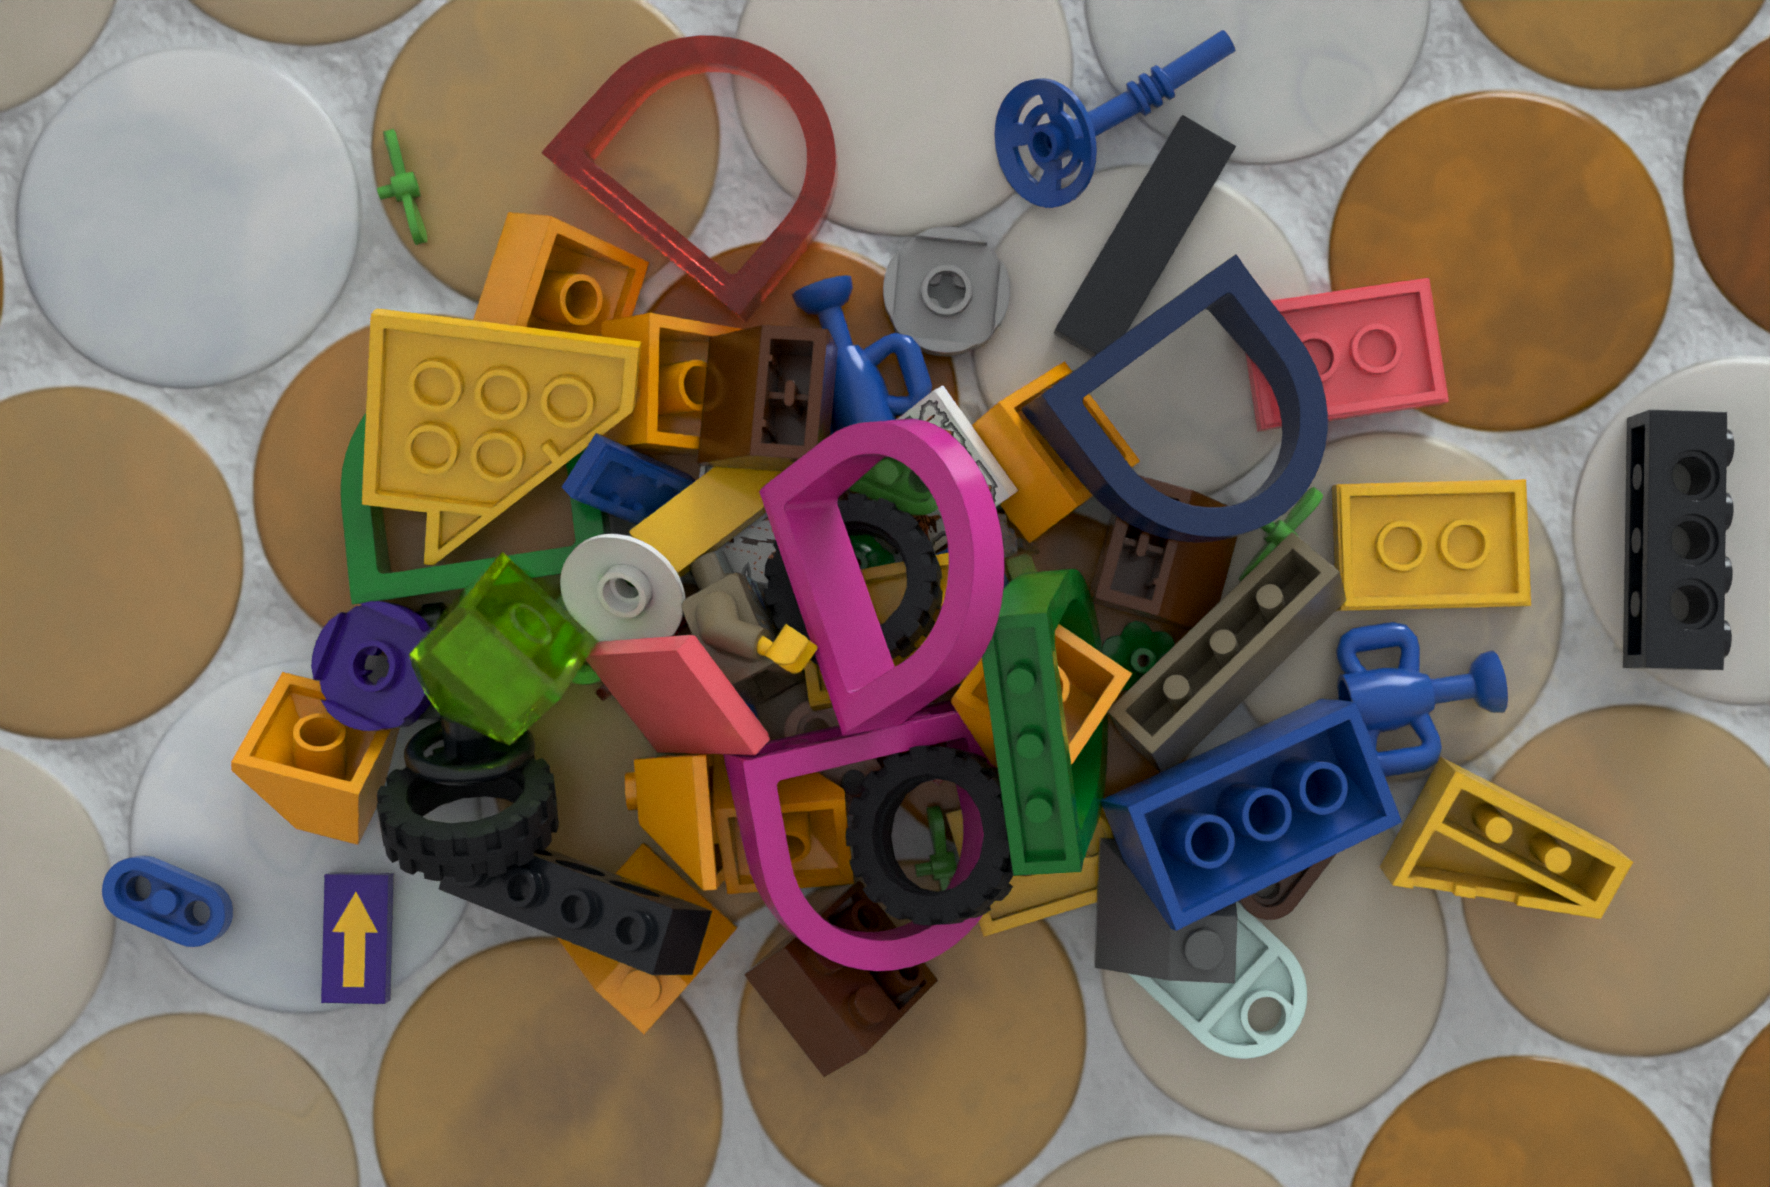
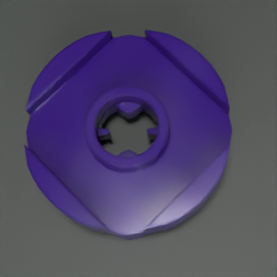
[311,601,445,731]

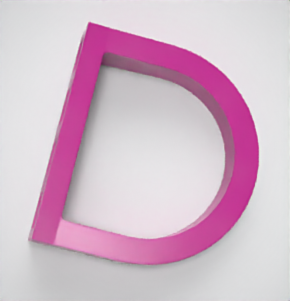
[759,419,1005,736]
[723,700,997,971]

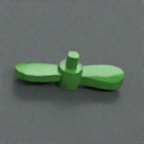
[377,129,428,245]
[1239,487,1323,581]
[915,805,957,891]

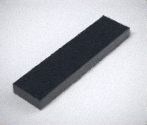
[1053,115,1236,356]

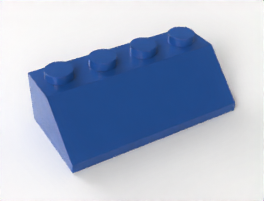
[1100,699,1402,931]

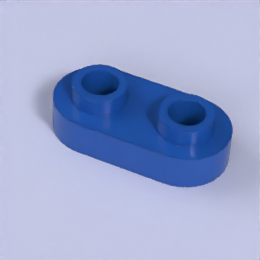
[102,855,233,947]

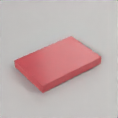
[1245,278,1449,432]
[583,635,770,755]

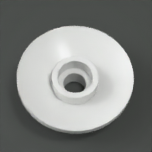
[560,534,685,642]

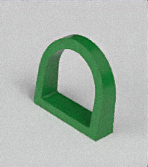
[340,413,611,605]
[982,569,1108,876]

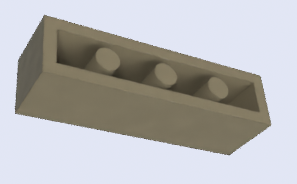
[1107,532,1346,772]

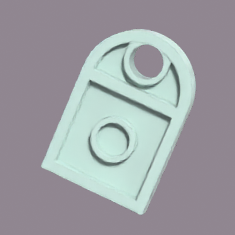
[1129,901,1307,1059]

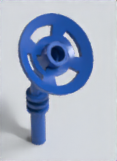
[994,30,1236,208]

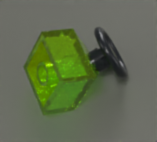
[404,552,598,786]

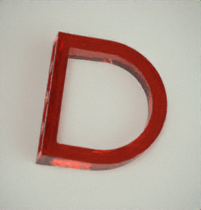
[542,35,838,322]

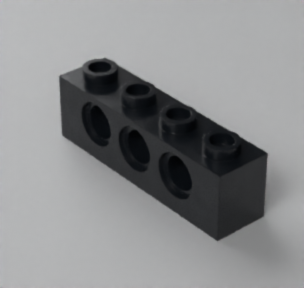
[1623,410,1735,671]
[438,848,712,975]

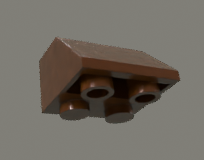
[697,325,838,471]
[1090,475,1238,630]
[744,880,938,1077]

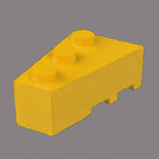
[1380,757,1633,919]

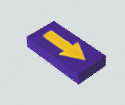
[321,872,394,1004]

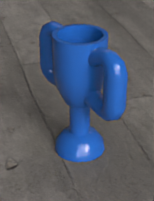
[792,275,932,435]
[1336,622,1508,777]

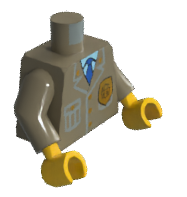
[681,550,818,706]

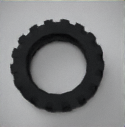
[764,493,943,666]
[377,746,559,882]
[846,746,1013,925]

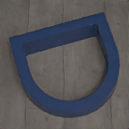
[1021,254,1328,543]

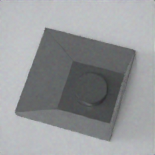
[1094,838,1238,984]

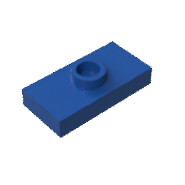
[562,433,695,525]

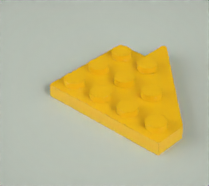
[362,308,641,565]

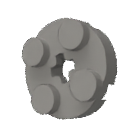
[883,226,1010,357]

